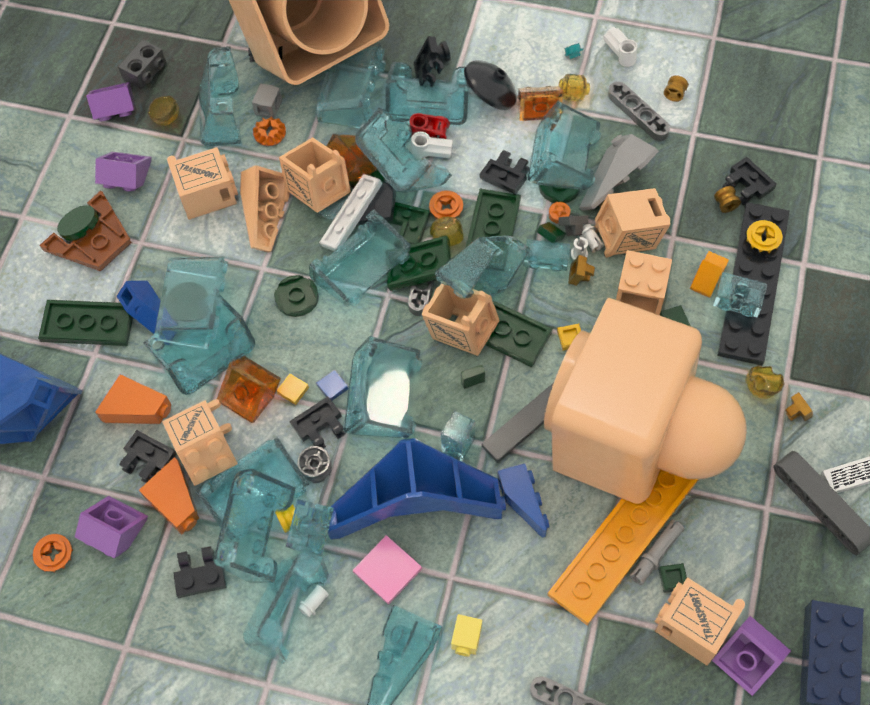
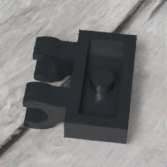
[414,36,444,87]
[479,150,530,195]
[723,156,777,206]
[290,396,345,449]
[119,430,177,483]
[173,546,227,598]

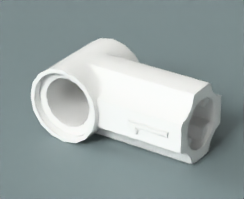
[604,27,637,67]
[411,132,453,159]

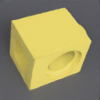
[451,614,482,657]

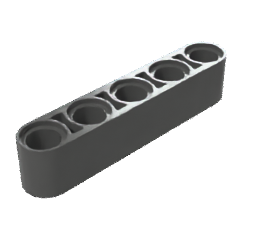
[773,451,870,555]

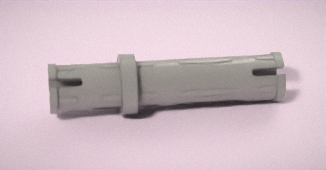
[630,520,684,585]

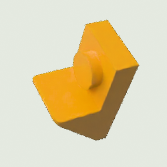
[690,251,729,298]

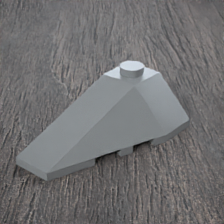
[579,134,659,211]

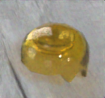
[148,95,179,126]
[430,216,464,246]
[745,365,785,399]

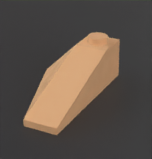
[240,165,290,253]

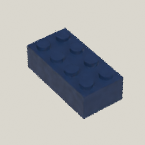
[799,600,864,705]

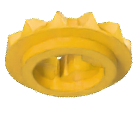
[746,220,783,253]

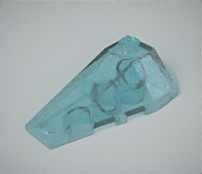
[367,605,443,705]

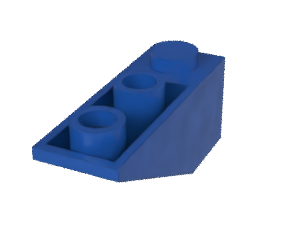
[117,281,179,344]
[497,463,549,538]

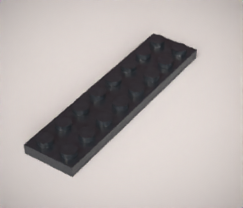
[717,202,790,366]

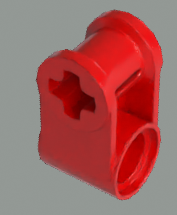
[410,113,450,139]

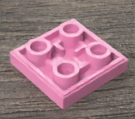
[353,535,422,605]

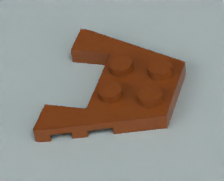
[40,190,132,271]

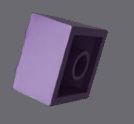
[86,82,135,122]
[95,151,152,191]
[75,496,148,559]
[712,616,791,696]

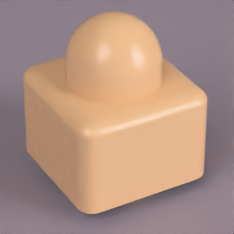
[229,0,389,85]
[544,298,747,504]

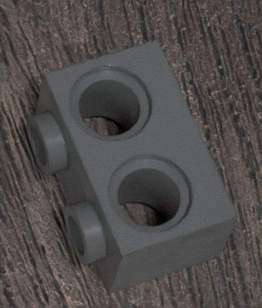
[118,40,166,89]

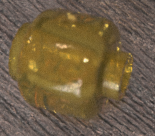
[558,74,590,102]

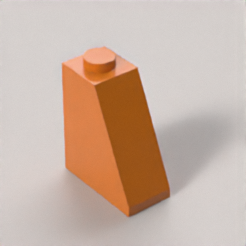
[95,374,171,424]
[139,457,199,535]

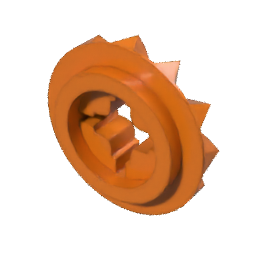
[253,116,286,146]
[429,191,463,222]
[33,534,73,572]

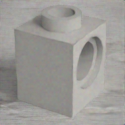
[252,83,282,119]

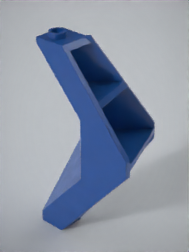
[0,353,83,444]
[326,438,506,540]

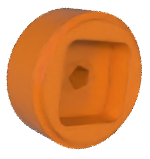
[549,202,570,224]

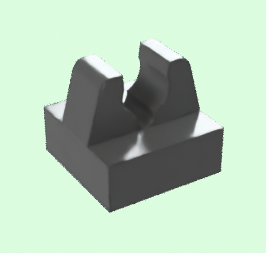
[558,215,589,236]

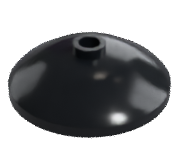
[464,60,517,110]

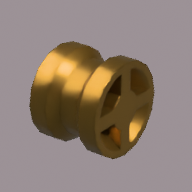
[664,75,688,102]
[714,186,741,213]

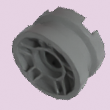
[297,446,332,483]

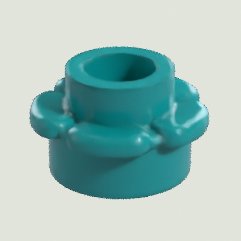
[564,43,583,59]

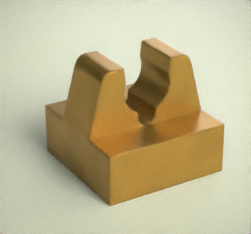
[568,255,595,286]
[785,392,813,421]

